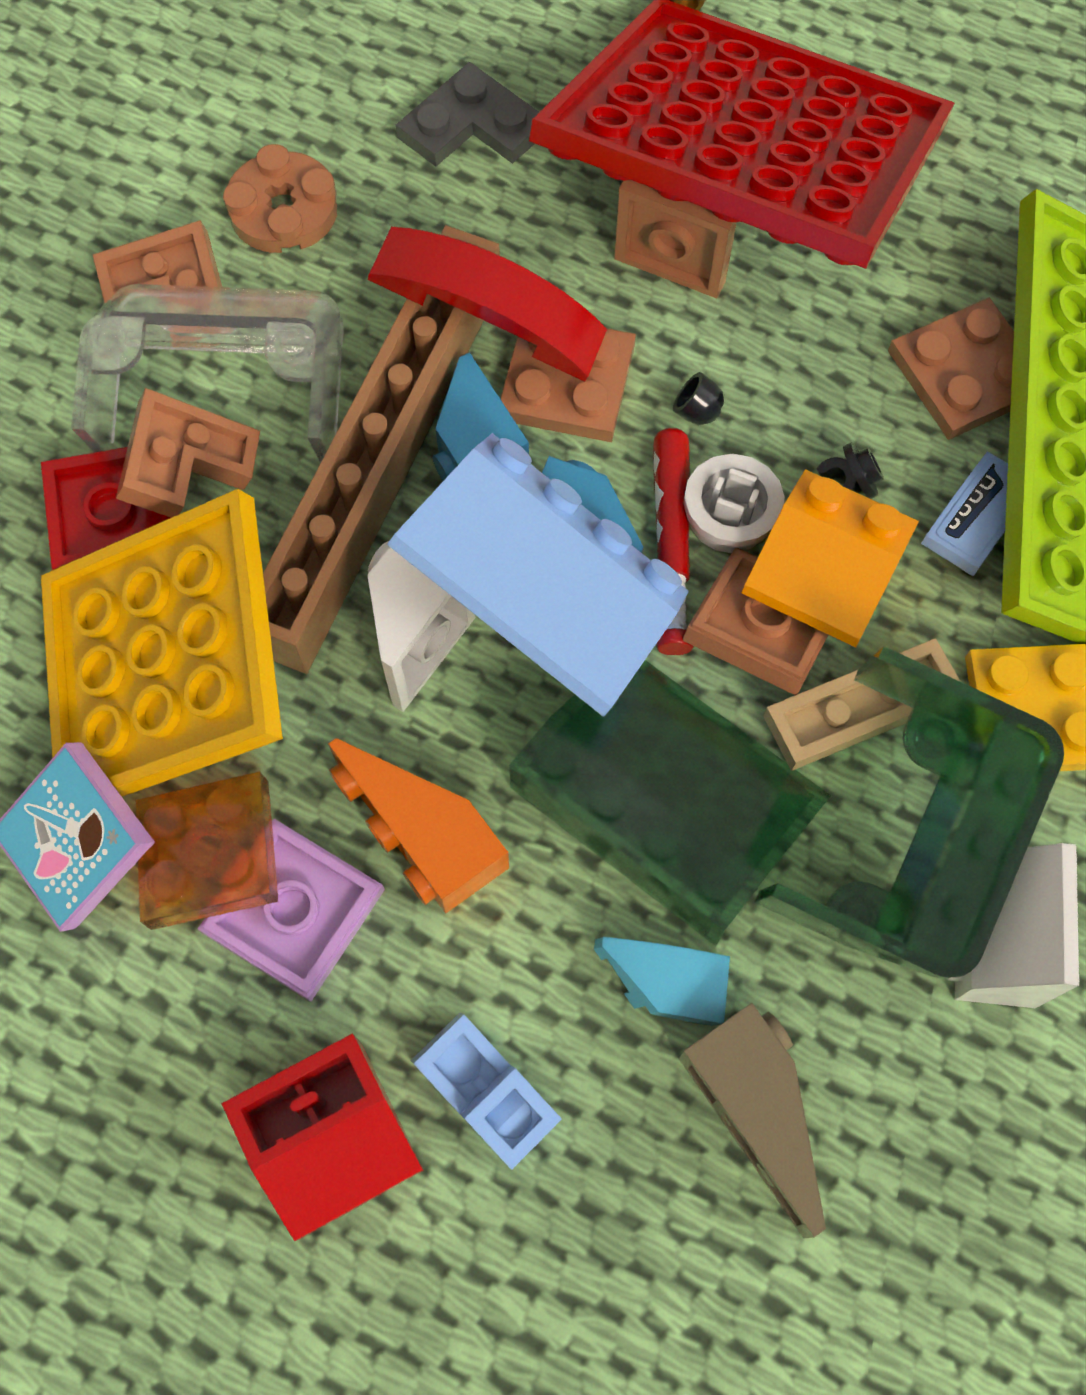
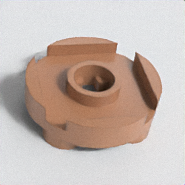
[223,144,337,253]

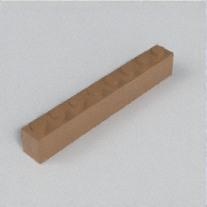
[263,225,500,674]

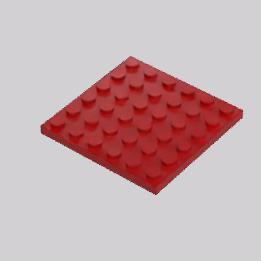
[529,0,955,269]

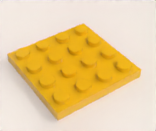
[41,489,283,797]

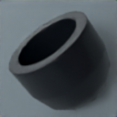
[673,372,724,425]

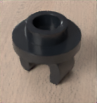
[817,442,884,499]

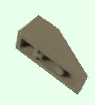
[679,1003,826,1239]

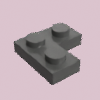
[395,62,539,167]

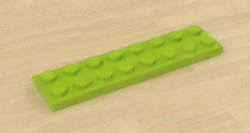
[1001,189,1086,644]

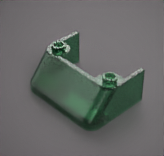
[754,646,1064,978]

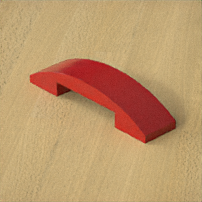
[367,226,607,382]

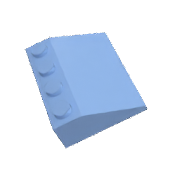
[387,433,689,717]

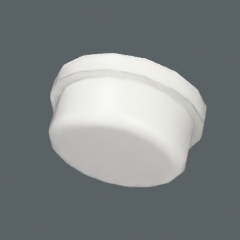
[683,454,785,553]

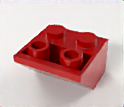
[221,1033,424,1241]

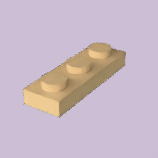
[763,638,966,771]

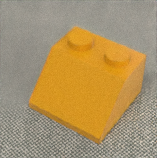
[741,469,919,648]

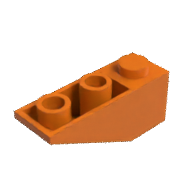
[328,738,509,914]

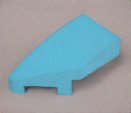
[594,937,730,1026]

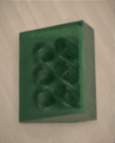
[509,660,831,946]

